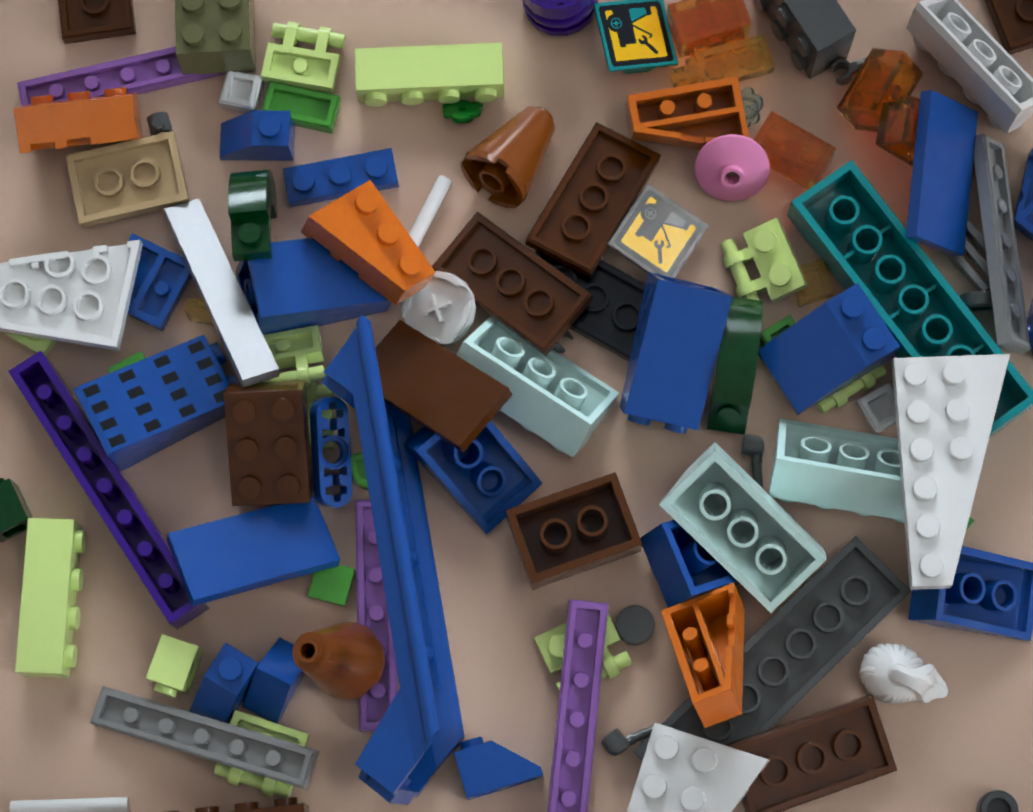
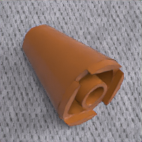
[461,106,555,208]
[292,622,385,700]

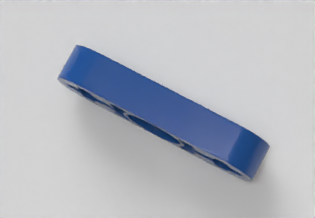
[310,397,353,508]

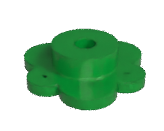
[442,100,483,124]

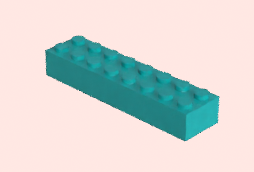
[787,160,1033,438]

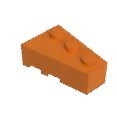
[625,76,749,150]
[13,87,143,153]
[301,180,435,306]
[661,582,745,728]

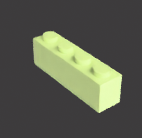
[355,42,504,107]
[15,518,87,678]

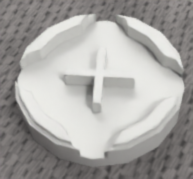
[401,271,476,346]

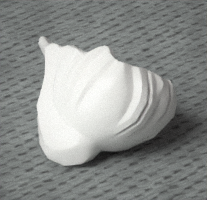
[859,643,948,704]

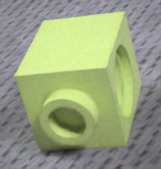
[146,634,204,698]

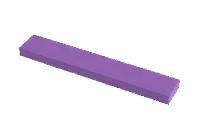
[17,46,227,106]
[355,500,398,732]
[547,599,609,812]

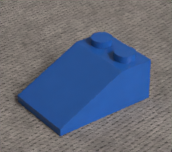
[758,283,900,415]
[404,421,543,534]
[640,520,740,608]
[908,546,1033,641]

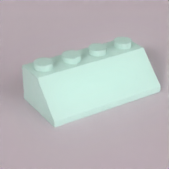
[457,316,620,458]
[769,418,905,523]
[659,442,827,613]

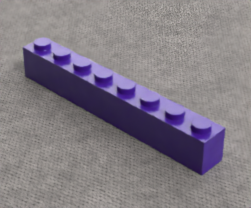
[8,351,210,630]

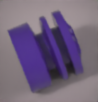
[522,0,598,36]

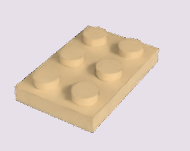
[65,131,190,228]

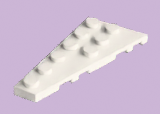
[0,240,143,351]
[892,354,1010,590]
[627,722,770,812]

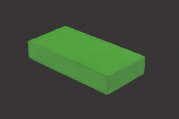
[262,81,341,134]

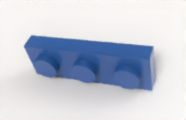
[283,148,399,208]

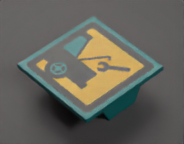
[593,0,678,74]

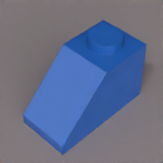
[220,110,295,161]
[189,642,259,724]
[453,737,543,800]

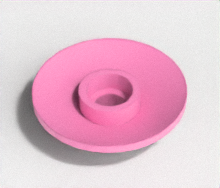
[695,134,770,201]

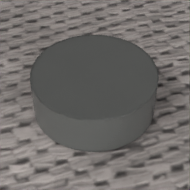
[960,291,993,311]
[616,605,655,645]
[976,790,1019,812]

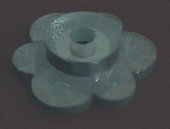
[740,87,763,128]

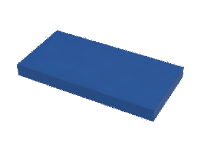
[906,90,978,257]
[167,495,341,606]

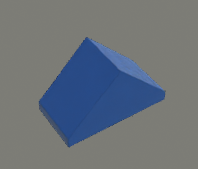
[243,637,305,724]

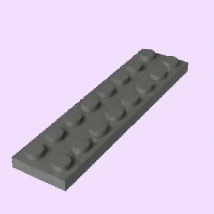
[634,536,911,761]

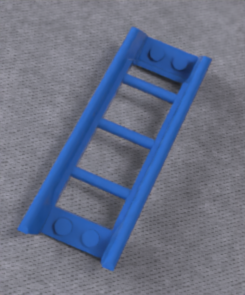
[321,314,465,805]

